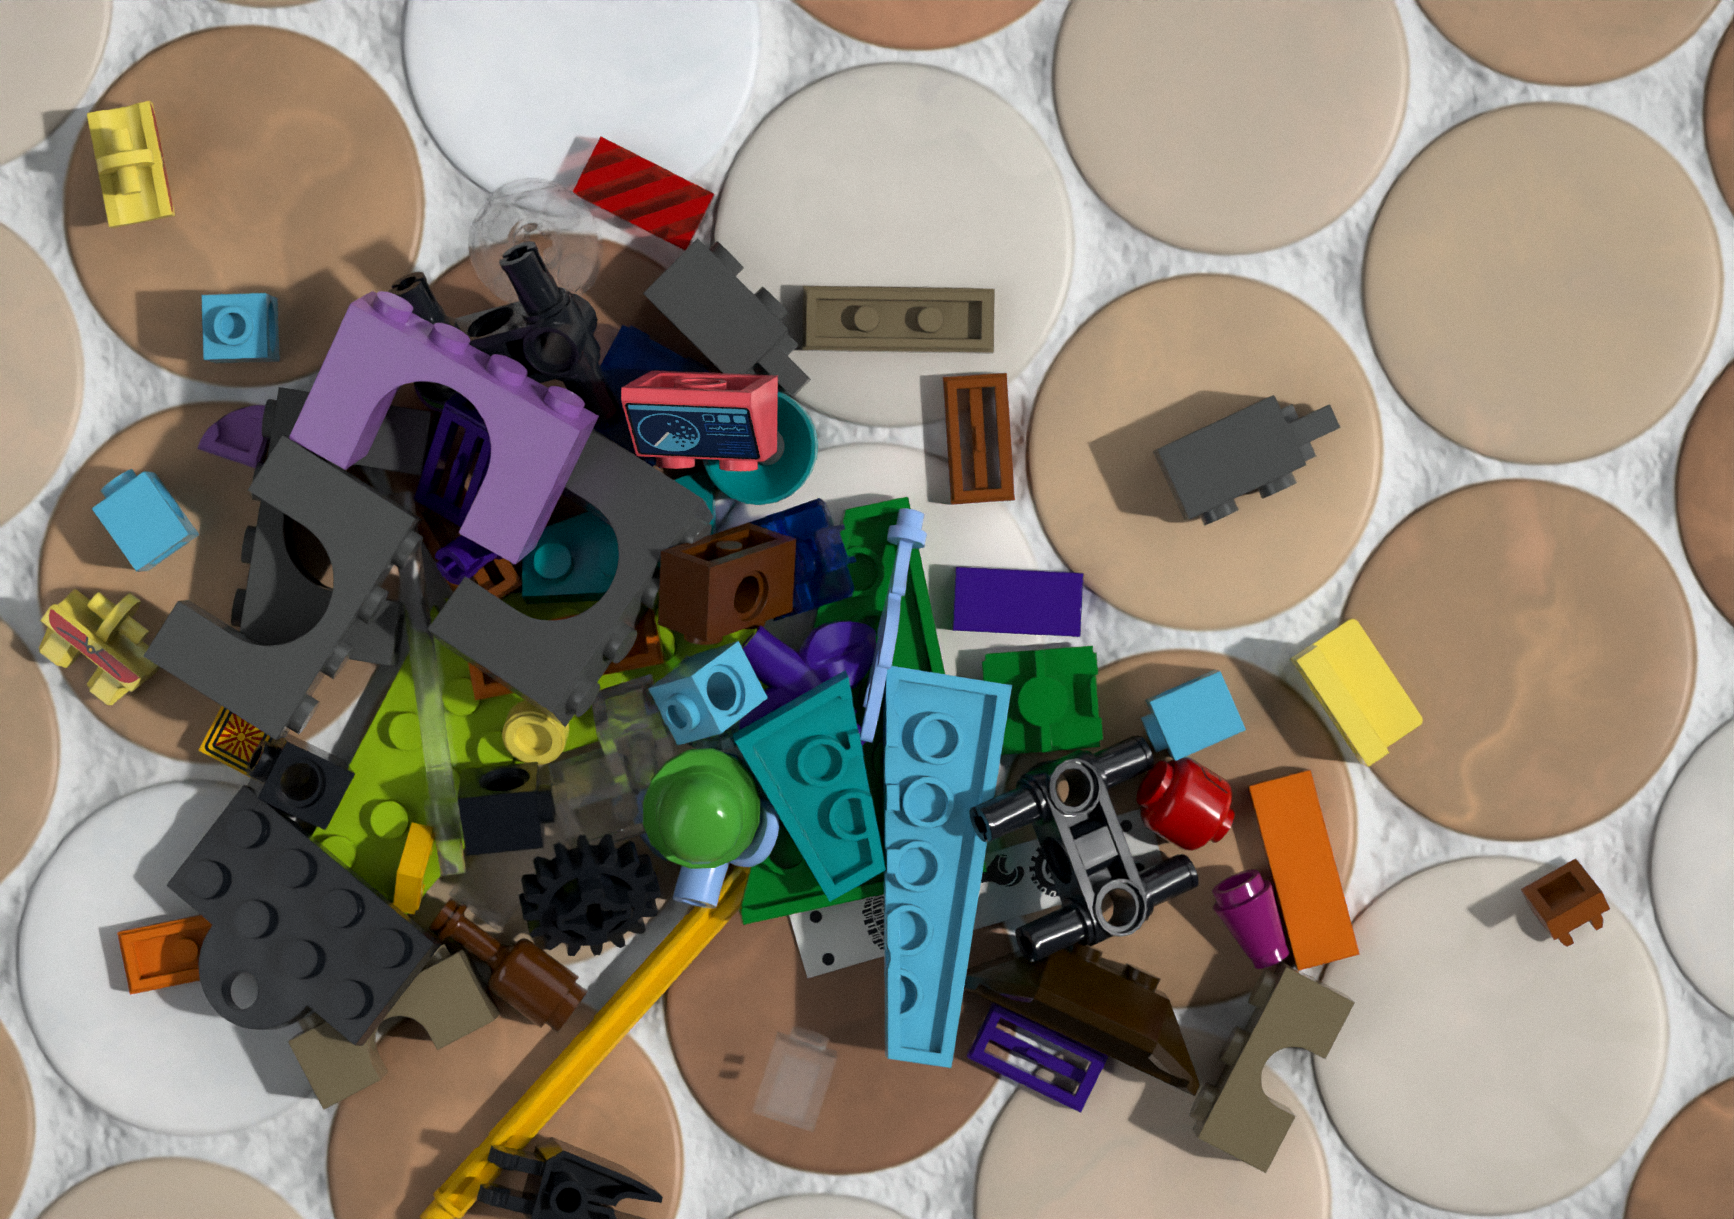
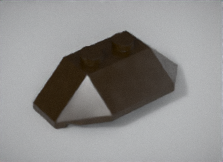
[964,943,1200,1096]

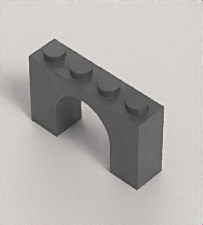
[231,387,438,666]
[428,429,714,727]
[144,435,423,740]

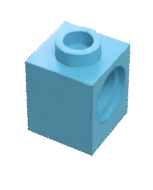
[201,293,280,364]
[92,469,199,572]
[648,641,768,745]
[1141,669,1246,761]

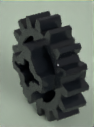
[519,834,661,956]

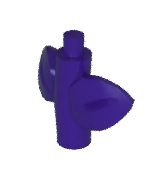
[738,621,876,745]

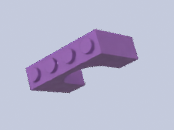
[289,291,599,565]

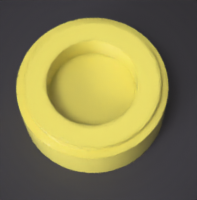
[502,700,569,765]

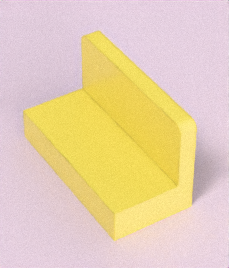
[1290,619,1423,767]

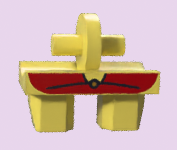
[86,101,175,228]
[39,589,160,705]

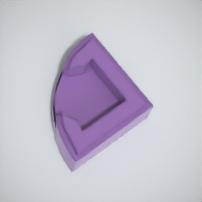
[197,405,270,468]

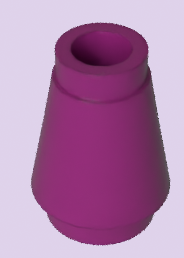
[1212,869,1289,969]

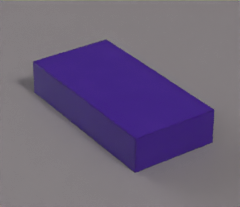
[953,567,1084,637]

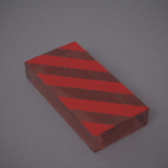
[572,136,715,251]

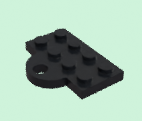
[166,785,441,1046]

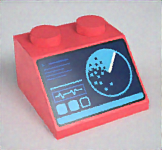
[621,371,778,471]

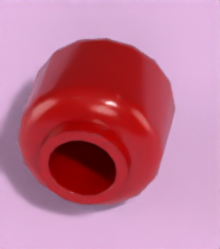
[1136,757,1235,851]

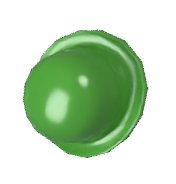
[643,748,760,869]

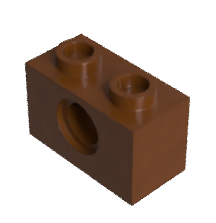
[658,523,796,645]

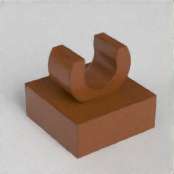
[1521,858,1610,947]

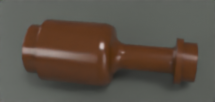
[428,898,588,1032]

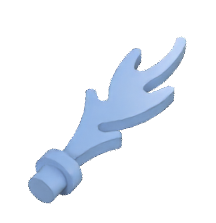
[860,508,927,743]

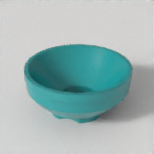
[703,391,818,505]

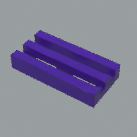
[414,393,491,527]
[966,1002,1109,1113]

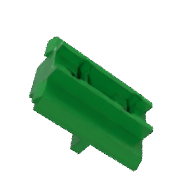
[982,645,1103,755]

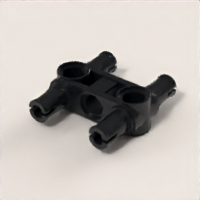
[388,241,620,453]
[969,735,1199,962]

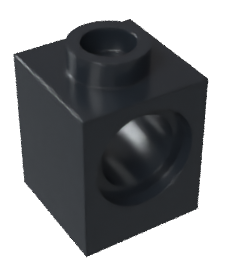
[246,733,355,830]
[458,762,556,856]

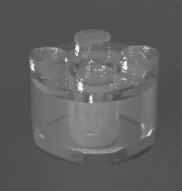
[468,178,603,304]

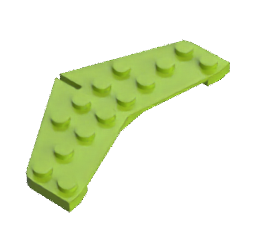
[312,593,768,915]

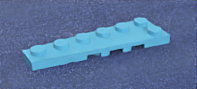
[883,666,1012,1068]

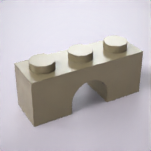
[288,944,500,1110]
[1189,961,1355,1173]

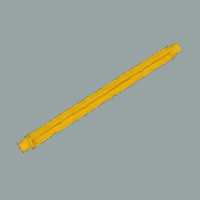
[419,864,750,1219]

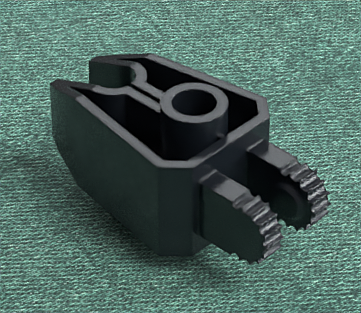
[477,1137,663,1219]

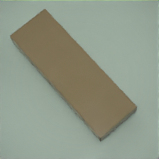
[802,286,995,354]

